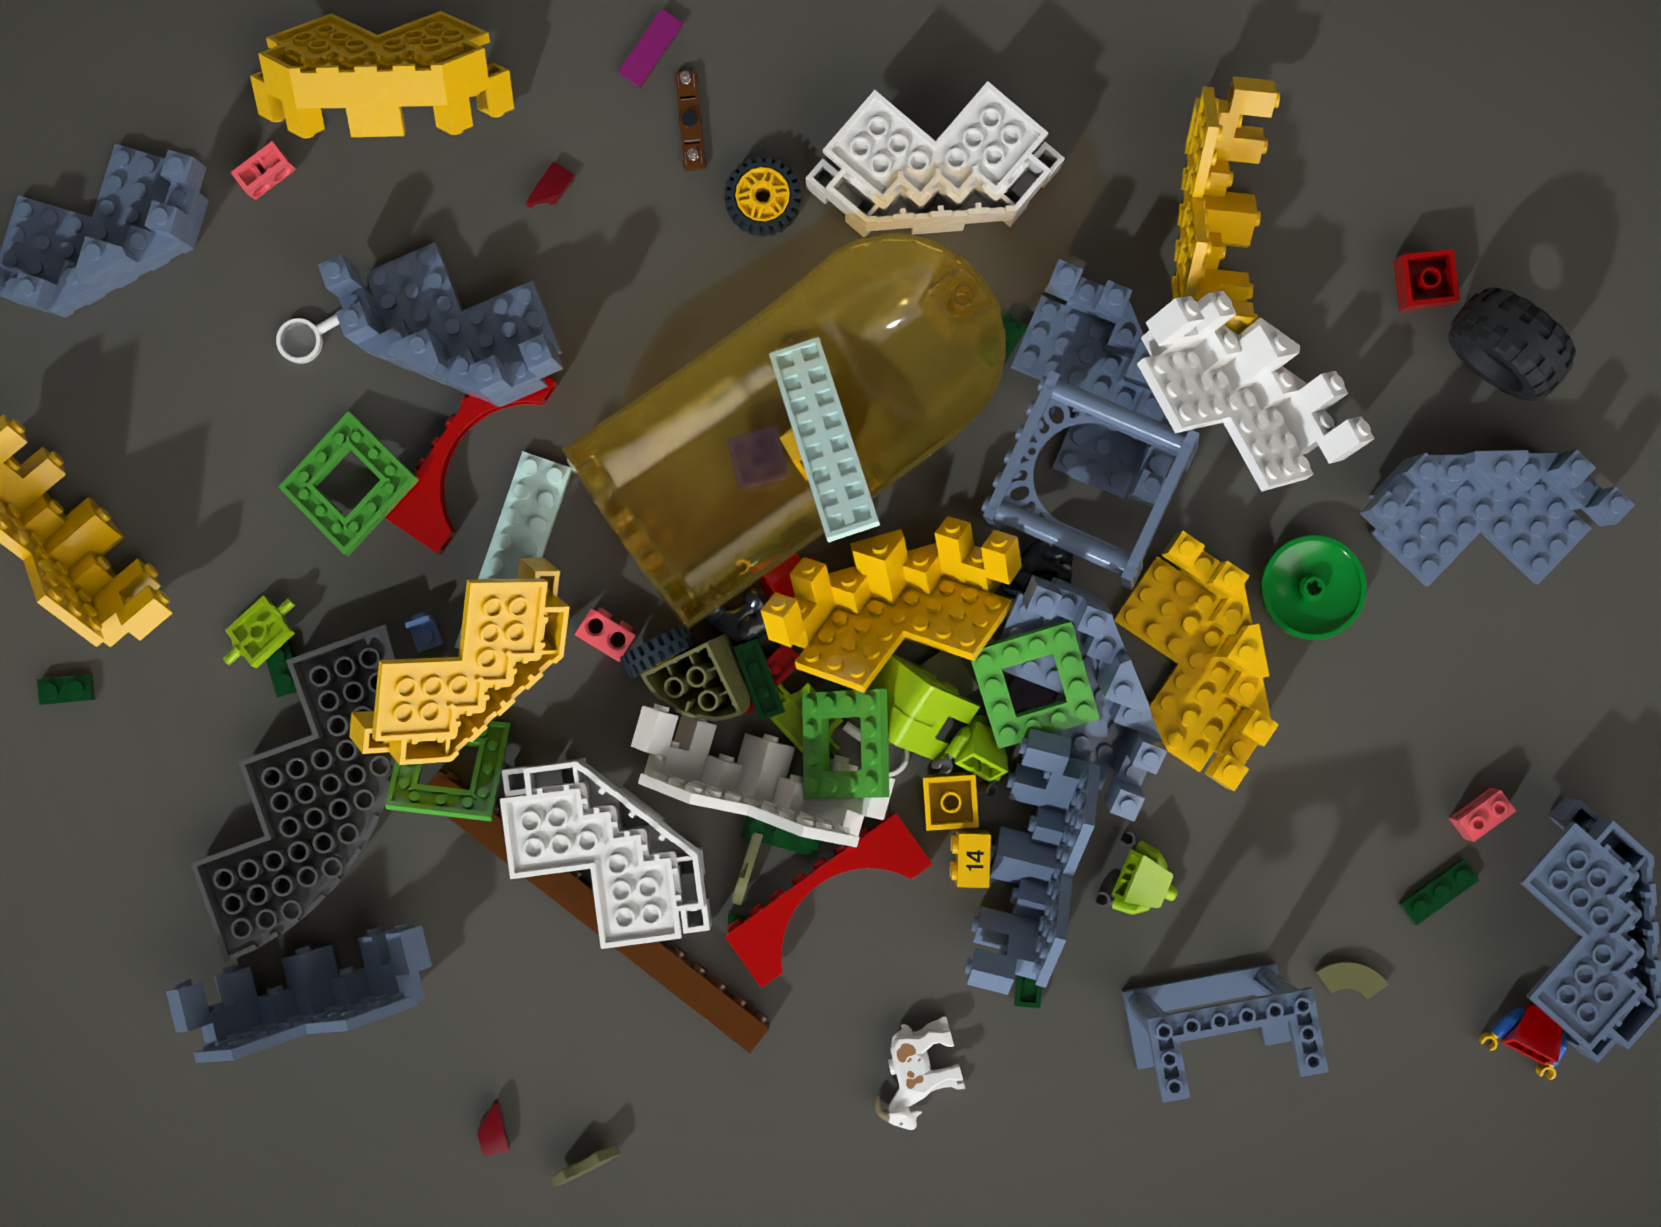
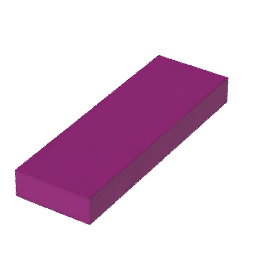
[618,8,683,88]

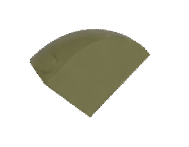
[640,634,750,721]

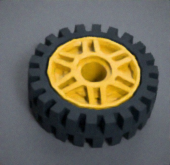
[725,156,801,237]
[620,623,699,679]

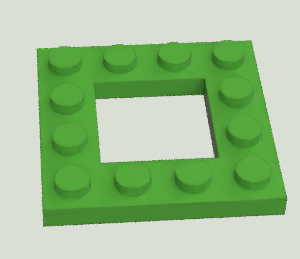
[278,411,419,557]
[971,620,1100,749]
[802,689,890,798]
[385,721,511,822]

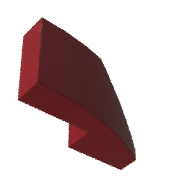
[526,162,575,208]
[477,1099,510,1157]

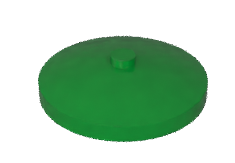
[1260,535,1367,640]

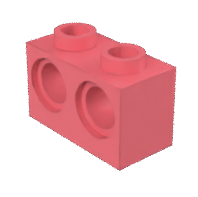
[230,141,296,200]
[575,607,638,662]
[1449,788,1516,842]

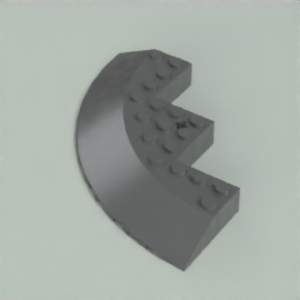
[190,624,396,963]

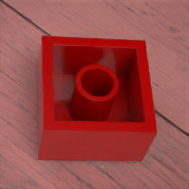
[1393,249,1460,312]

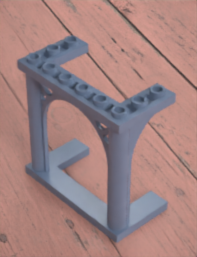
[981,370,1199,590]
[1122,962,1329,1103]

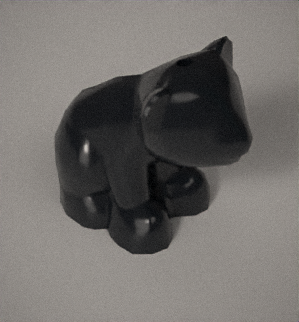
[1001,539,1073,600]
[692,584,766,643]

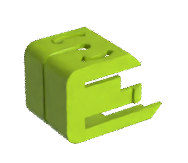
[859,654,980,760]

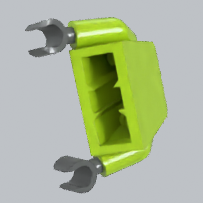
[932,715,1009,797]
[1095,831,1178,915]

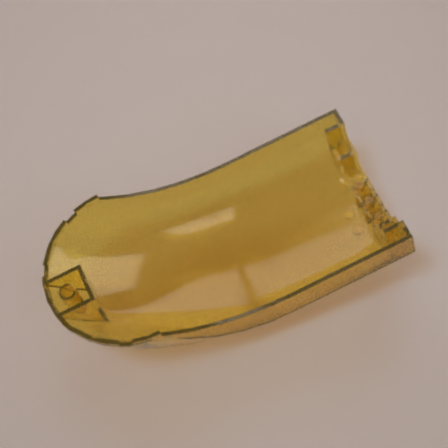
[562,233,1006,630]

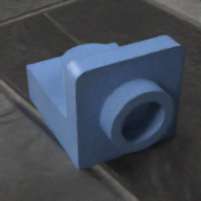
[405,612,444,653]

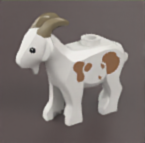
[874,1016,965,1130]

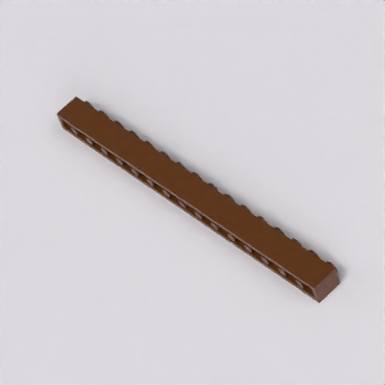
[428,769,770,1053]

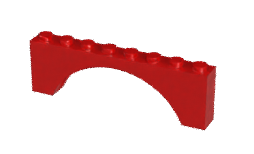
[386,376,558,555]
[725,811,932,988]

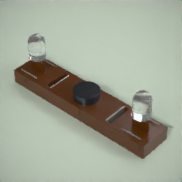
[674,70,706,171]

